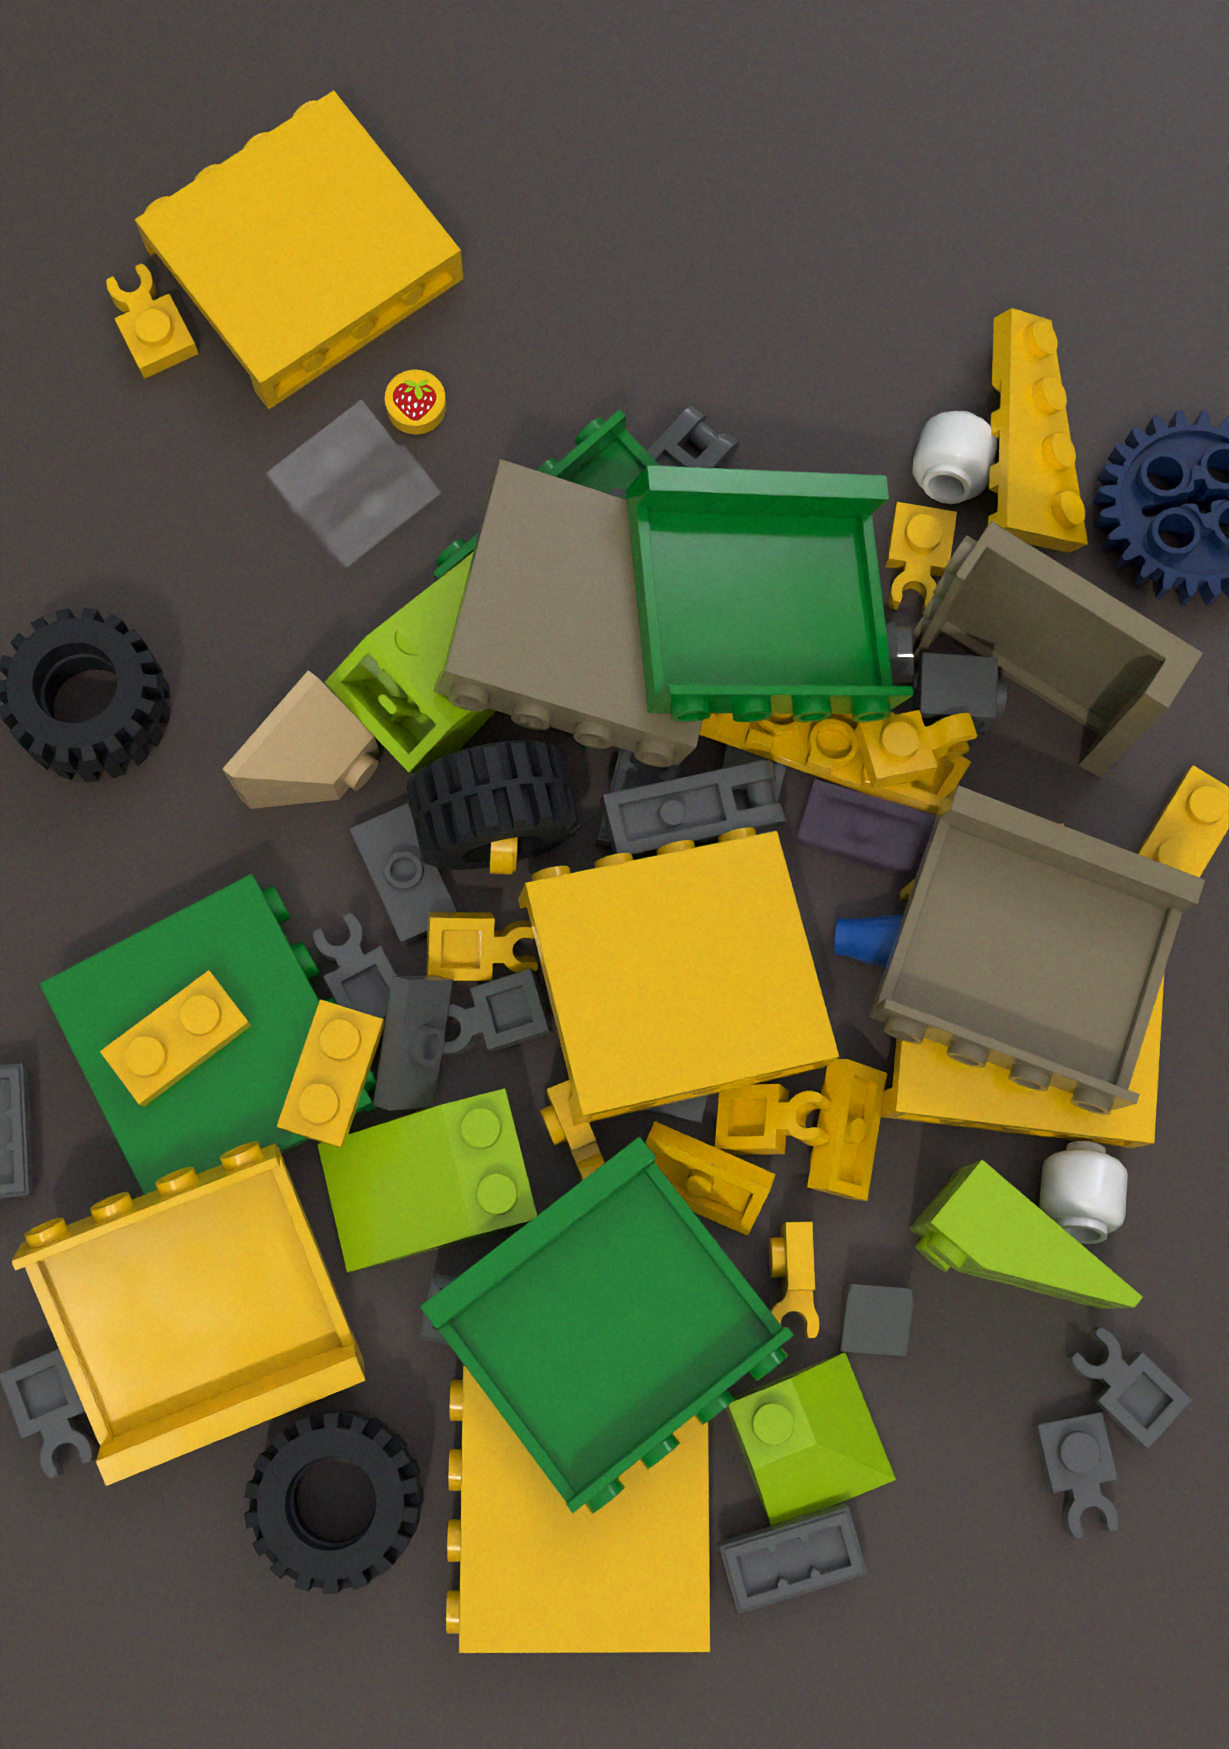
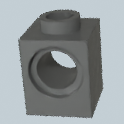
[911,652,1007,735]

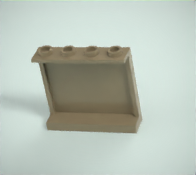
[433,459,702,767]
[912,521,1203,778]
[869,785,1205,1115]

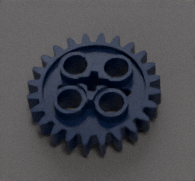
[1092,410,1229,606]

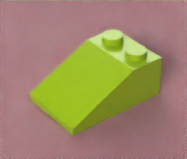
[317,1088,537,1273]
[909,1160,1143,1309]

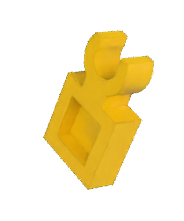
[106,263,199,379]
[885,502,957,614]
[426,912,538,981]
[540,1080,605,1181]
[715,1084,831,1155]

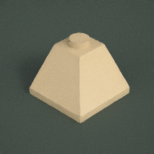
[222,670,380,809]

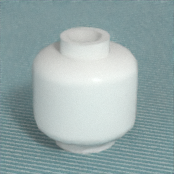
[912,411,998,504]
[1039,1141,1128,1244]

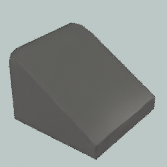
[839,1284,914,1357]

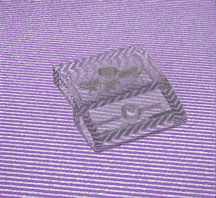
[265,399,441,569]

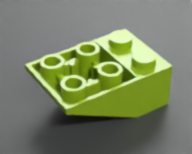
[324,553,495,773]

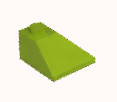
[725,1352,896,1526]

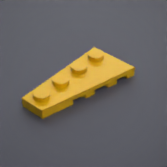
[988,308,1088,553]
[699,712,971,819]

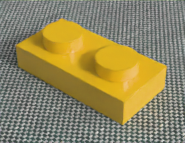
[1136,765,1229,878]
[100,970,252,1107]
[277,1000,385,1149]
[807,1059,888,1201]
[645,1121,776,1236]

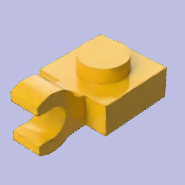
[855,710,978,789]
[768,1222,819,1338]

